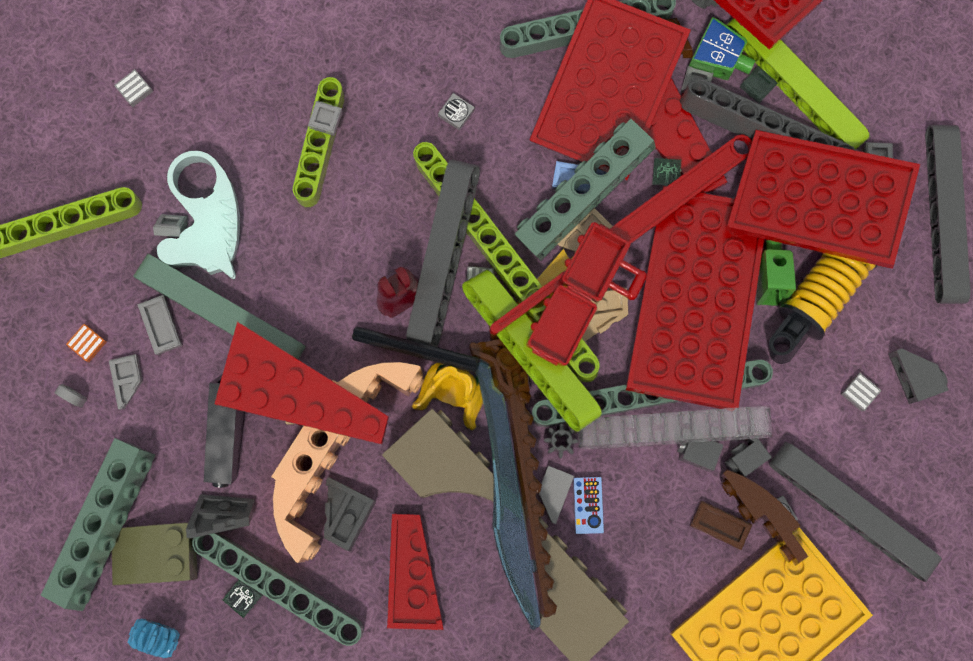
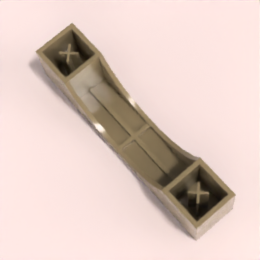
[382,409,629,661]

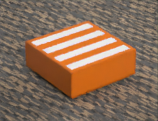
[66,324,107,362]

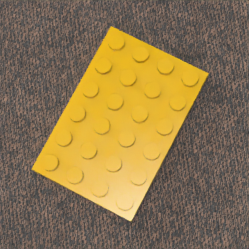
[670,528,873,661]

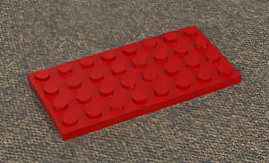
[626,186,764,412]

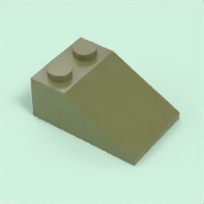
[112,523,197,585]

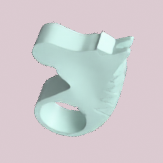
[157,151,240,279]

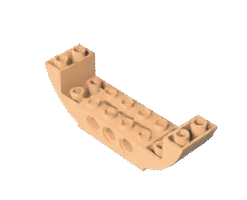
[271,362,424,563]

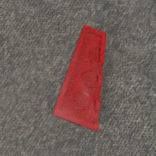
[387,514,444,630]

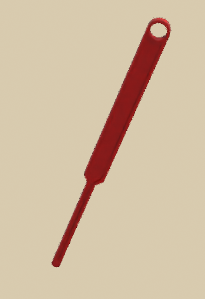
[489,135,752,335]

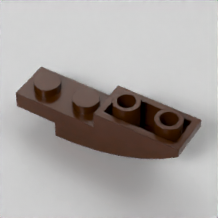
[721,470,809,566]

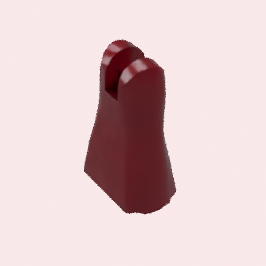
[376,267,419,318]

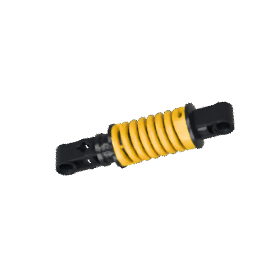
[769,253,878,364]

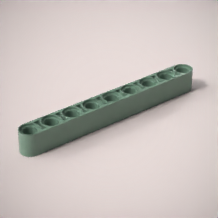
[531,360,773,427]

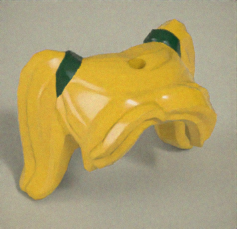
[412,362,486,430]

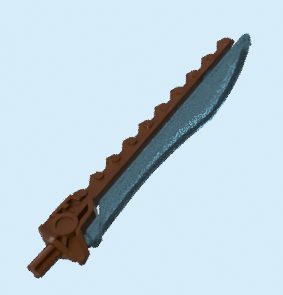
[469,326,557,630]

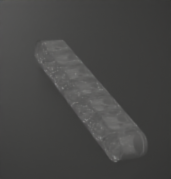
[578,406,773,449]

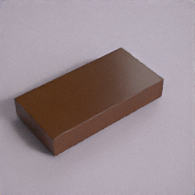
[690,501,752,550]

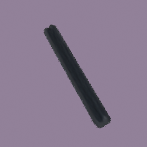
[352,326,480,372]

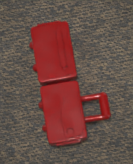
[526,222,647,366]

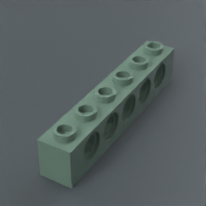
[515,119,656,261]
[41,438,155,611]

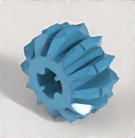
[128,618,180,658]

